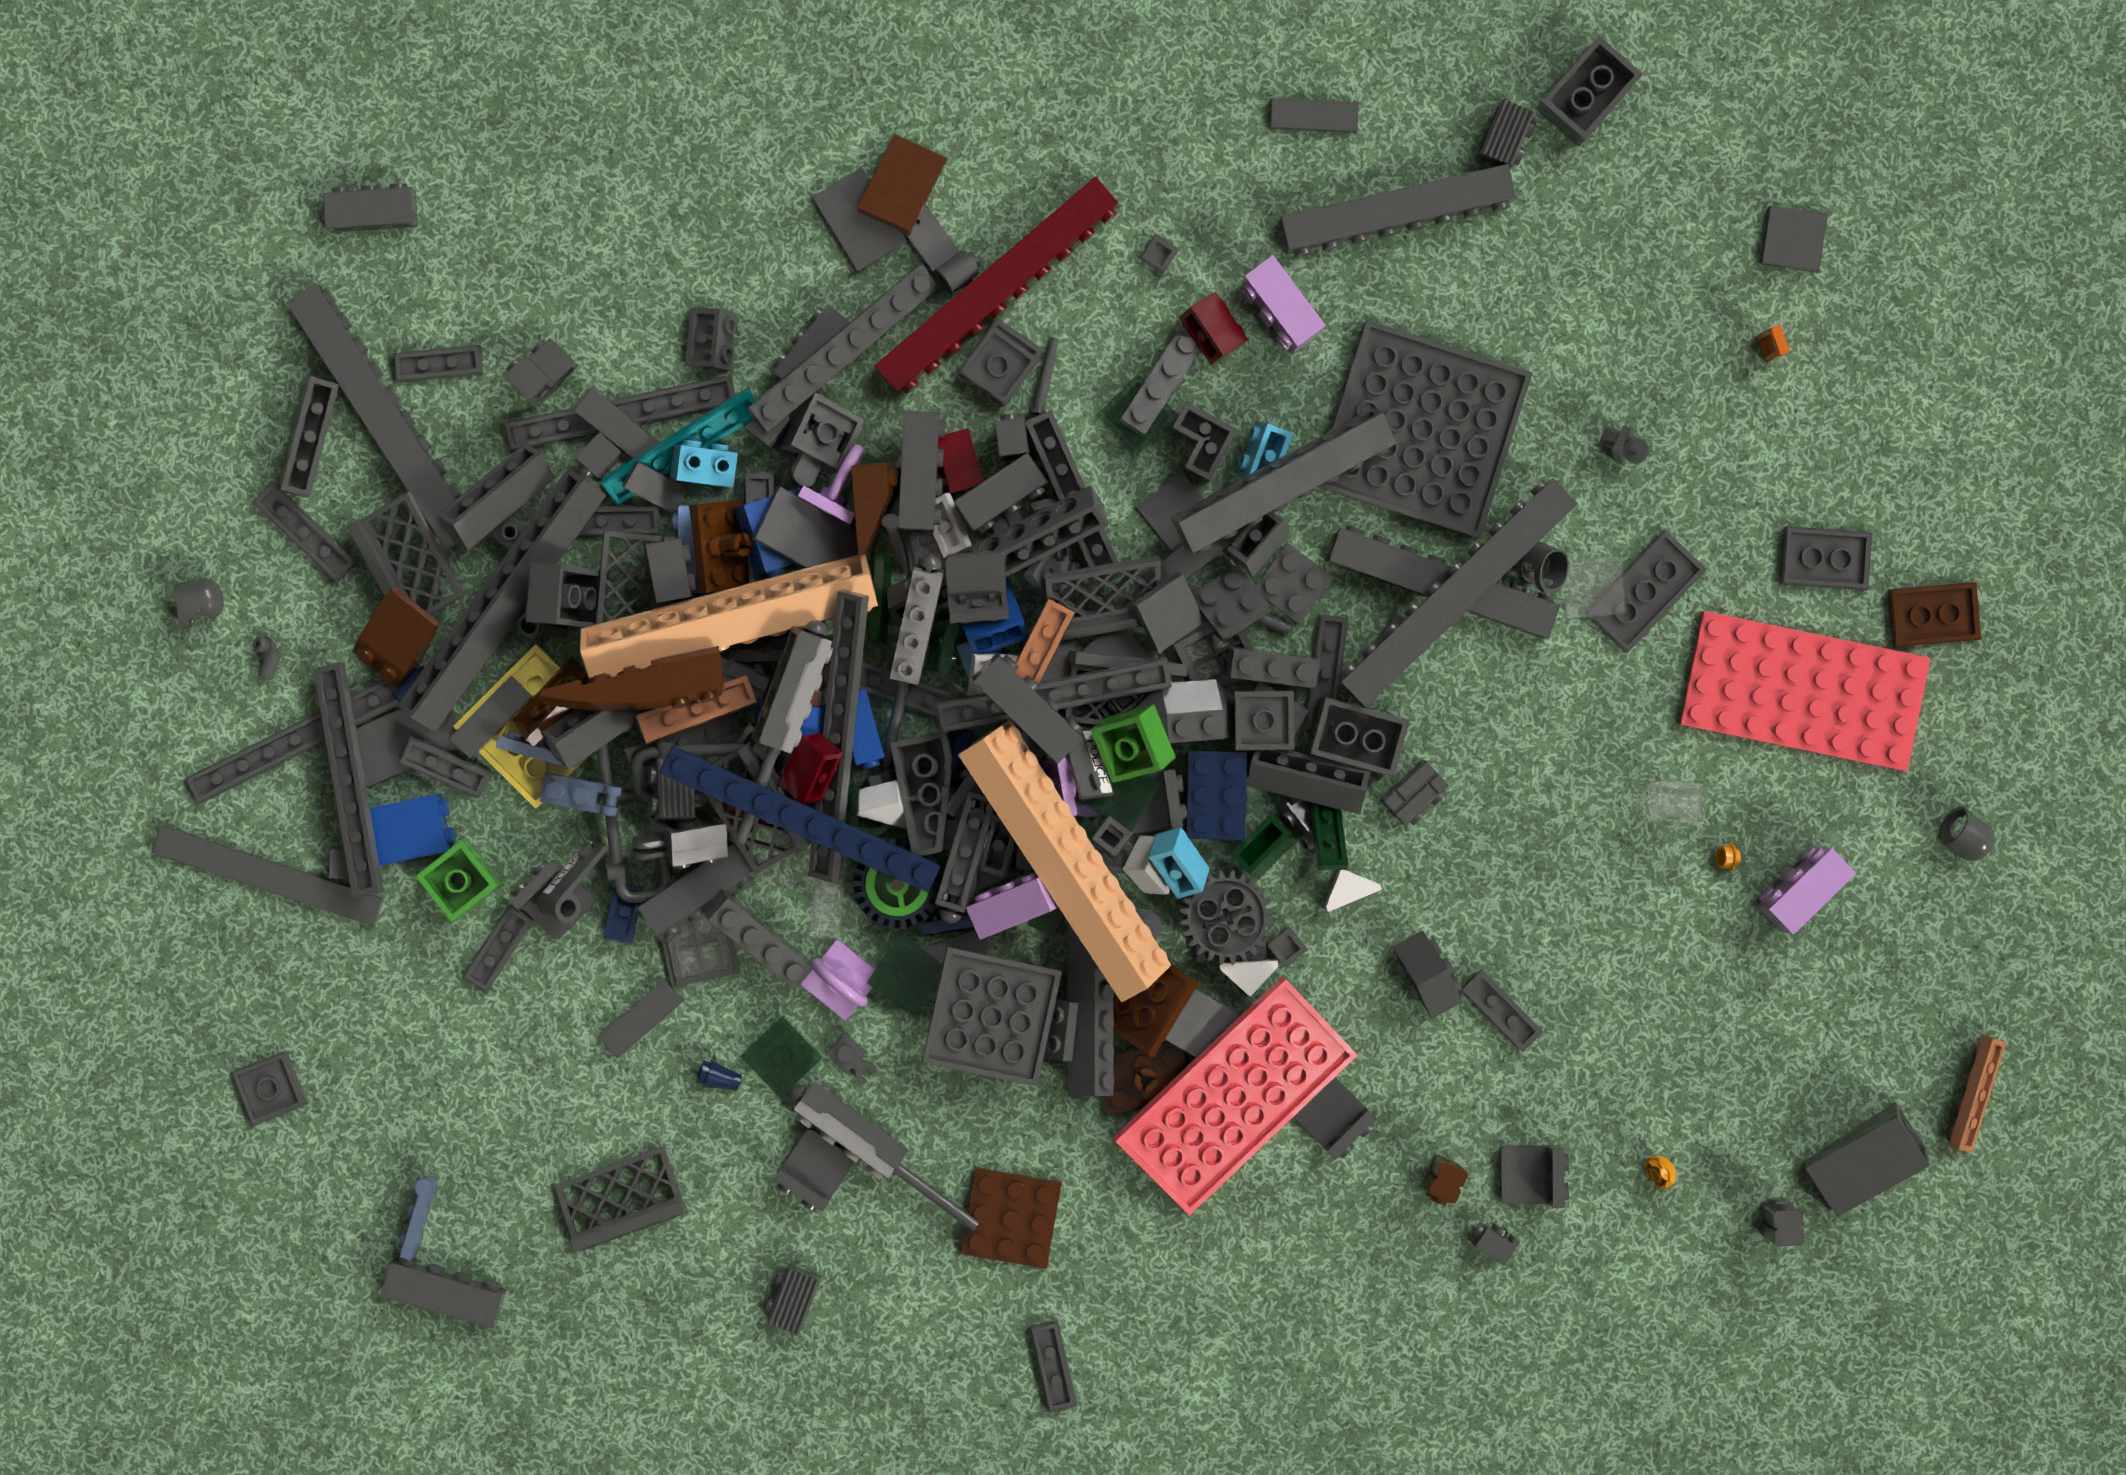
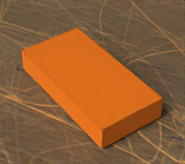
[1757,324,1790,362]

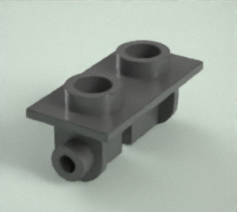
[1277,797,1316,854]

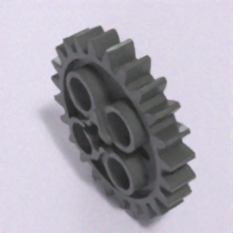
[1179,870,1274,965]

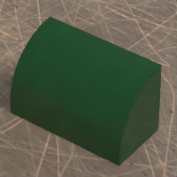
[1230,814,1297,882]

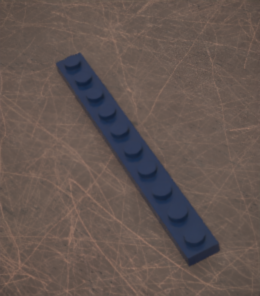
[659,745,940,892]

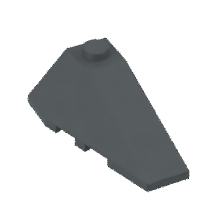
[890,732,953,856]

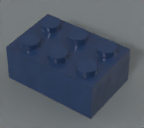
[1185,751,1247,840]

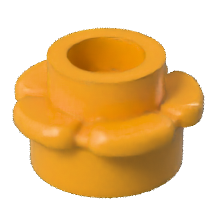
[1716,843,1741,872]

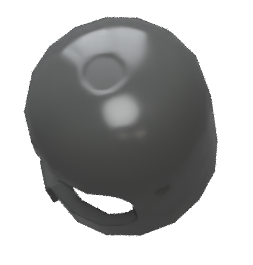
[1516,542,1569,594]
[174,578,224,629]
[1939,807,1995,861]

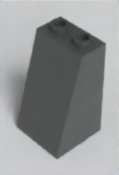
[1804,1102,1930,1217]

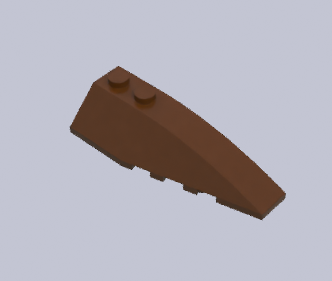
[539,646,724,711]

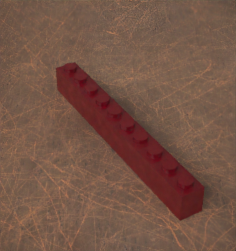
[874,176,1119,395]

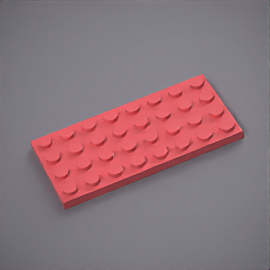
[1679,611,1931,771]
[1113,976,1358,1216]

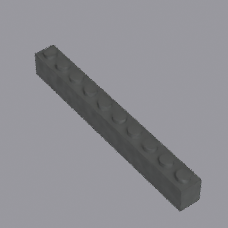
[286,283,462,549]
[397,468,606,732]
[1339,478,1578,708]

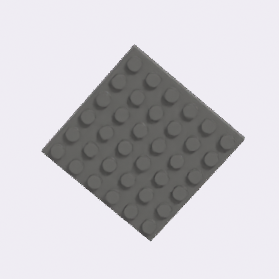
[1317,320,1533,539]

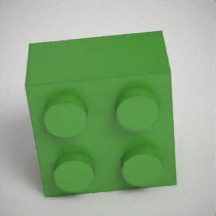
[1090,704,1176,783]
[415,839,504,922]

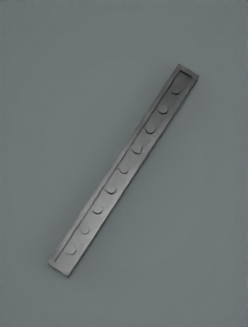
[808,590,869,883]

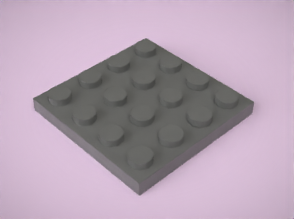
[922,946,1062,1086]

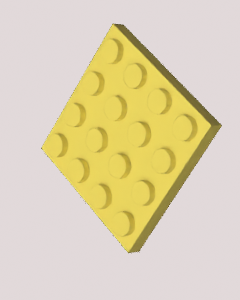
[453,644,590,809]

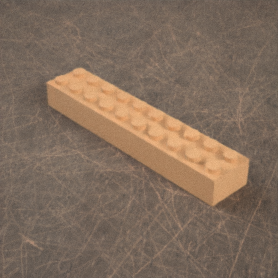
[580,554,878,679]
[958,720,1171,1003]

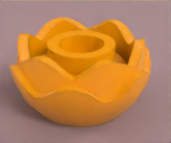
[1643,1155,1676,1189]

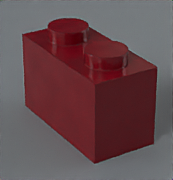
[1179,292,1248,365]
[938,428,984,496]
[779,733,843,804]

